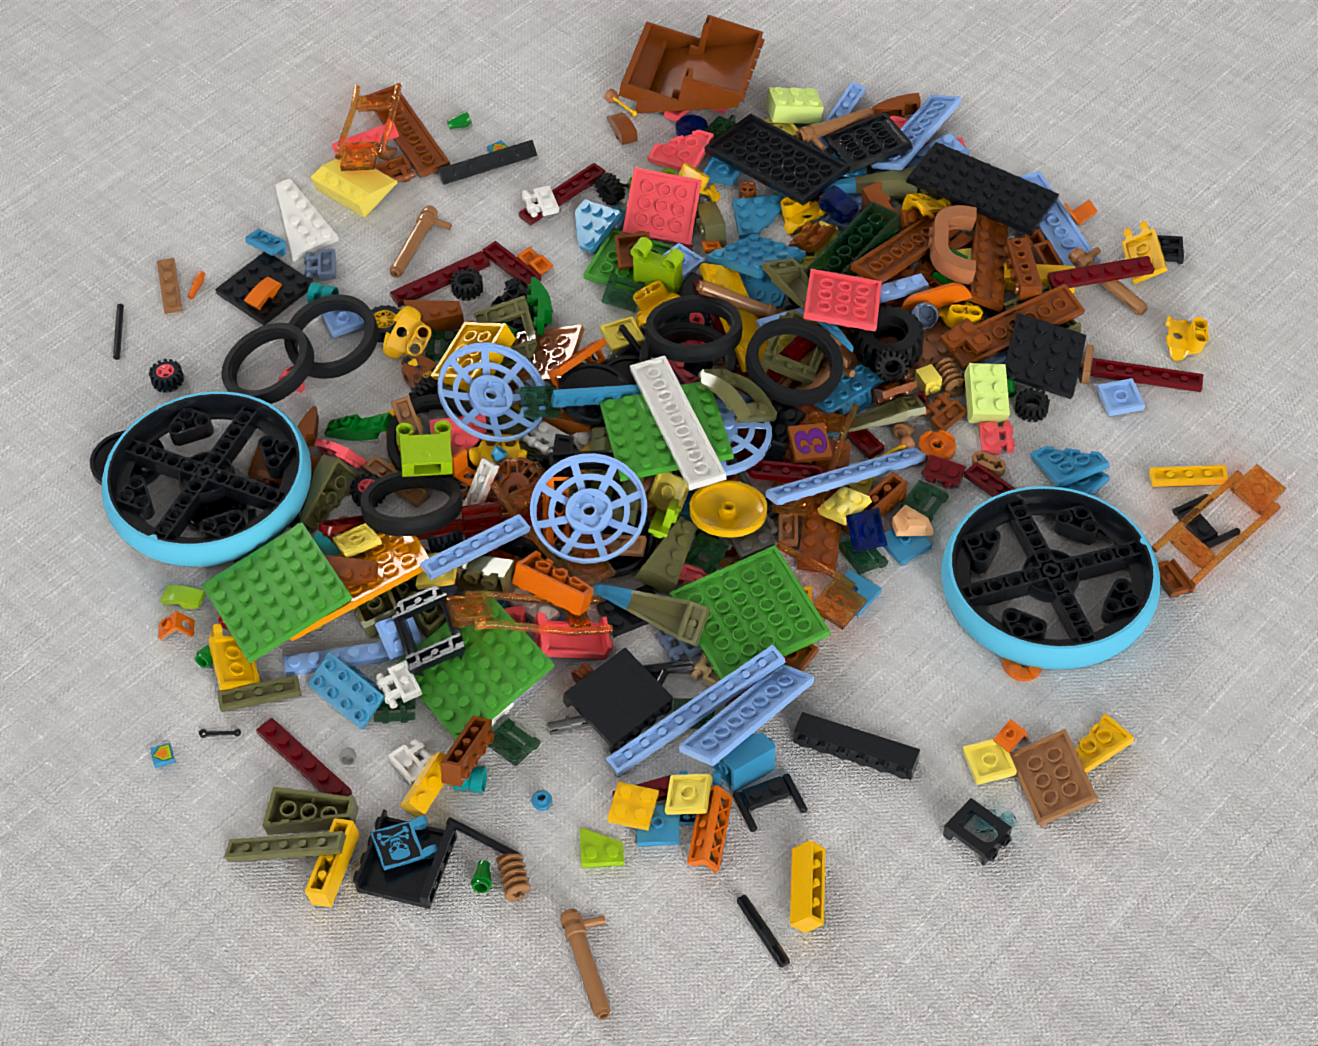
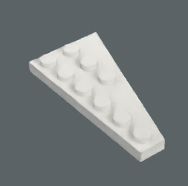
[275,178,339,262]

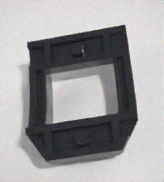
[392,586,465,676]

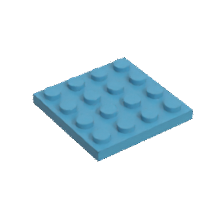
[706,234,806,279]

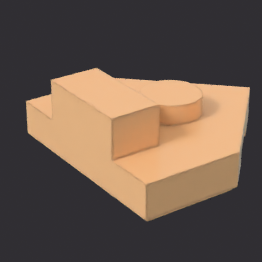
[891,505,934,536]

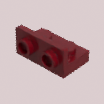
[921,454,966,490]

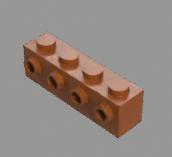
[1003,237,1042,301]
[841,472,907,539]
[441,716,494,787]

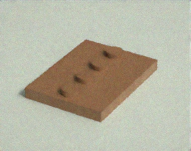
[1009,729,1099,826]

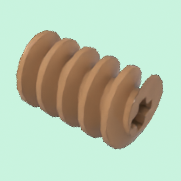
[933,357,965,397]
[496,853,531,902]

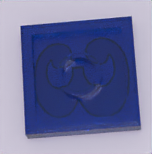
[846,508,888,553]

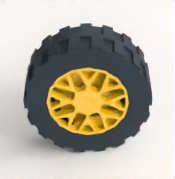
[364,305,405,343]

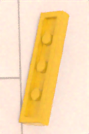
[1149,465,1229,487]

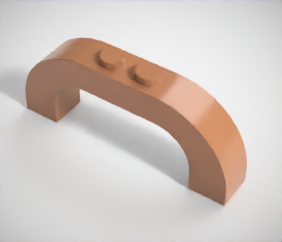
[928,205,977,285]

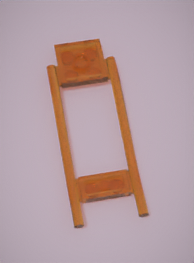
[335,83,402,171]
[771,404,859,517]
[490,461,616,587]
[1152,464,1286,586]
[710,540,867,630]
[446,590,613,636]

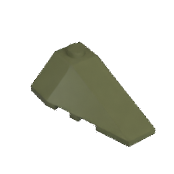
[300,455,361,532]

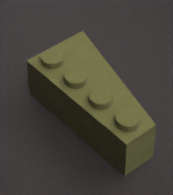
[633,516,697,595]
[454,556,517,602]
[263,786,359,835]

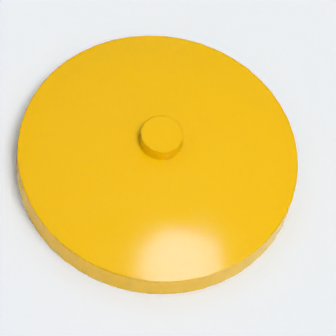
[689,481,767,537]

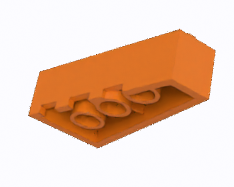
[512,550,594,616]

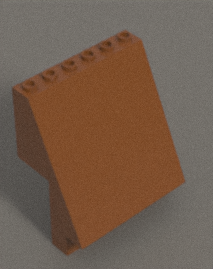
[618,15,765,113]

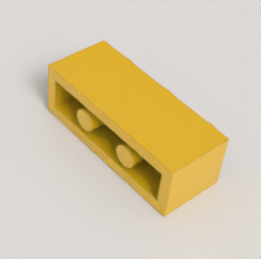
[400,751,445,818]

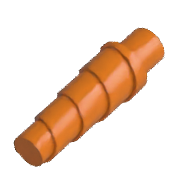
[188,271,206,300]

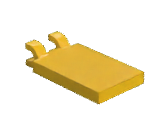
[1121,220,1168,284]
[208,624,261,690]

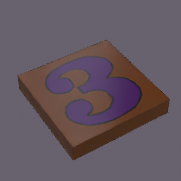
[787,423,833,463]

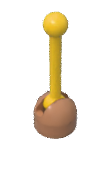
[604,89,637,117]
[873,435,915,459]

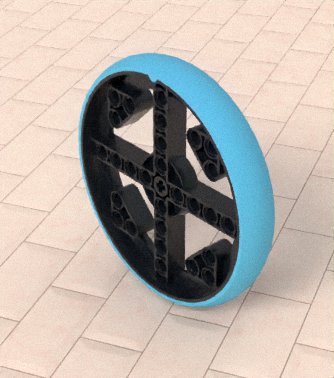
[102,391,311,567]
[941,486,1160,670]

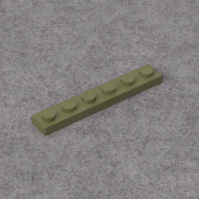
[224,831,346,862]

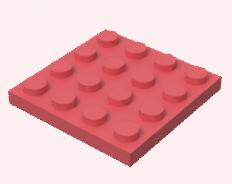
[622,167,702,245]
[803,269,882,331]

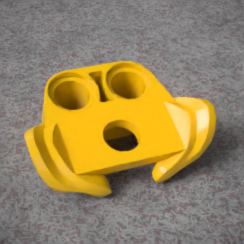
[677,163,720,204]
[900,193,952,219]
[780,197,831,235]
[633,280,681,330]
[937,300,985,328]
[383,306,432,359]
[1165,316,1209,361]
[469,434,527,470]

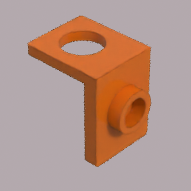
[1064,199,1098,225]
[452,448,477,486]
[158,611,195,639]
[993,719,1029,753]

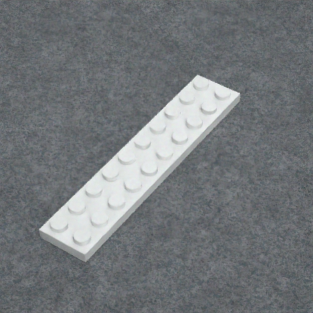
[630,355,726,491]

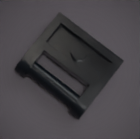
[1157,235,1184,264]

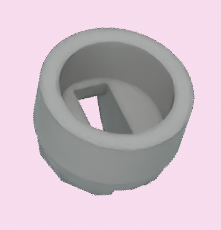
[339,747,356,765]

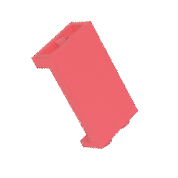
[533,612,613,660]

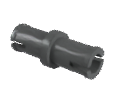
[547,715,590,735]

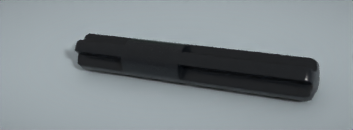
[643,660,693,676]
[737,894,790,968]

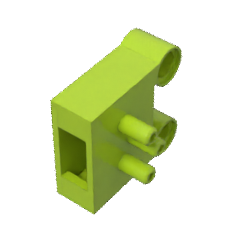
[630,237,684,294]
[396,420,452,477]

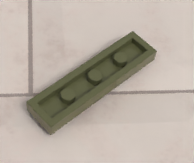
[217,675,301,712]

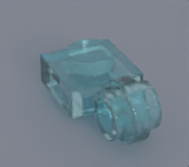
[975,809,1017,833]

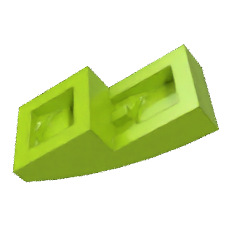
[160,585,206,609]

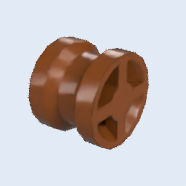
[739,181,756,198]
[571,663,594,684]

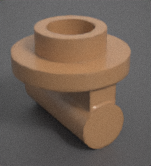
[893,422,915,439]

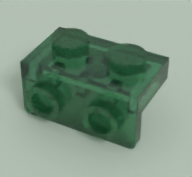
[704,114,736,140]

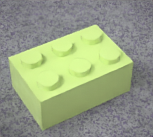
[765,87,824,124]
[964,363,1010,424]

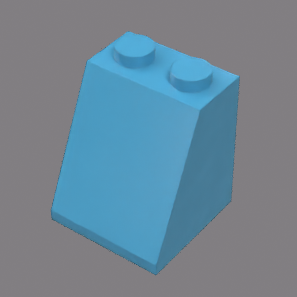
[712,733,776,793]

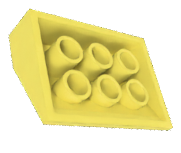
[310,153,397,218]

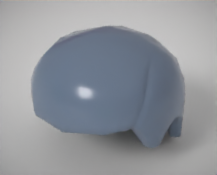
[911,302,939,330]

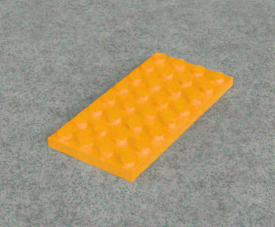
[290,533,429,641]

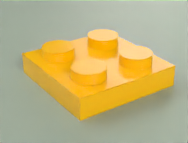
[607,781,659,831]

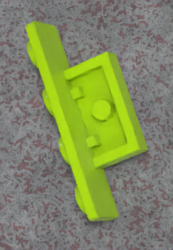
[648,498,681,538]

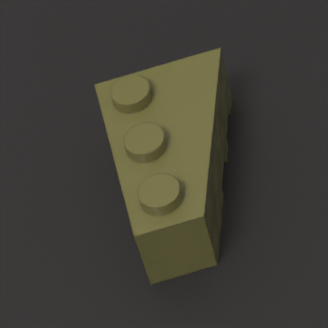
[695,201,727,255]

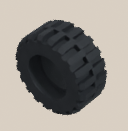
[854,305,924,372]

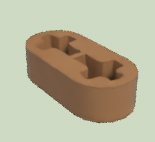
[971,451,1006,477]

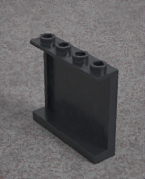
[563,647,674,753]
[353,809,457,909]

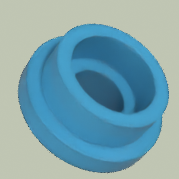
[531,790,552,811]

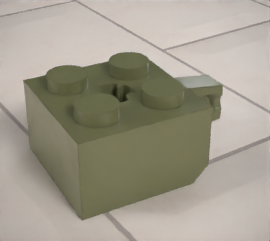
[355,590,397,638]

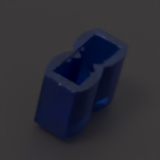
[818,186,859,224]

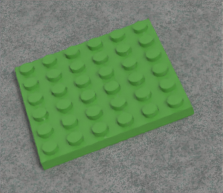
[599,381,734,482]
[201,522,353,664]
[670,545,831,680]
[395,589,555,739]

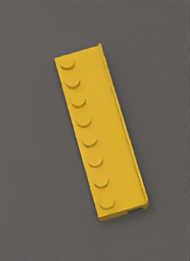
[699,263,769,372]

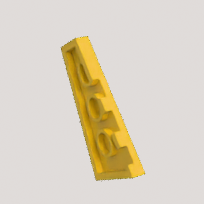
[1075,713,1134,773]

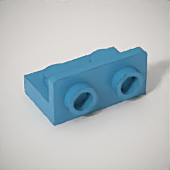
[246,229,286,256]

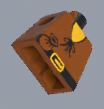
[401,355,438,388]

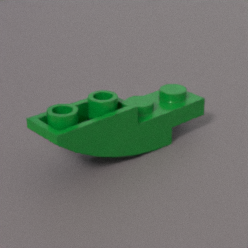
[527,277,552,335]
[324,412,393,441]

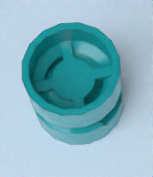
[307,282,339,303]
[453,766,487,794]

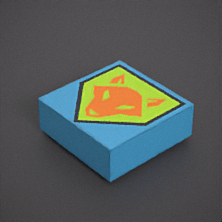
[487,140,507,153]
[150,742,175,768]

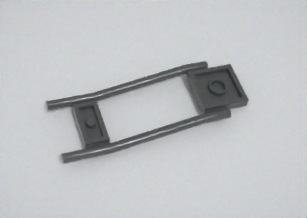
[692,454,778,560]

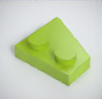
[580,828,624,868]

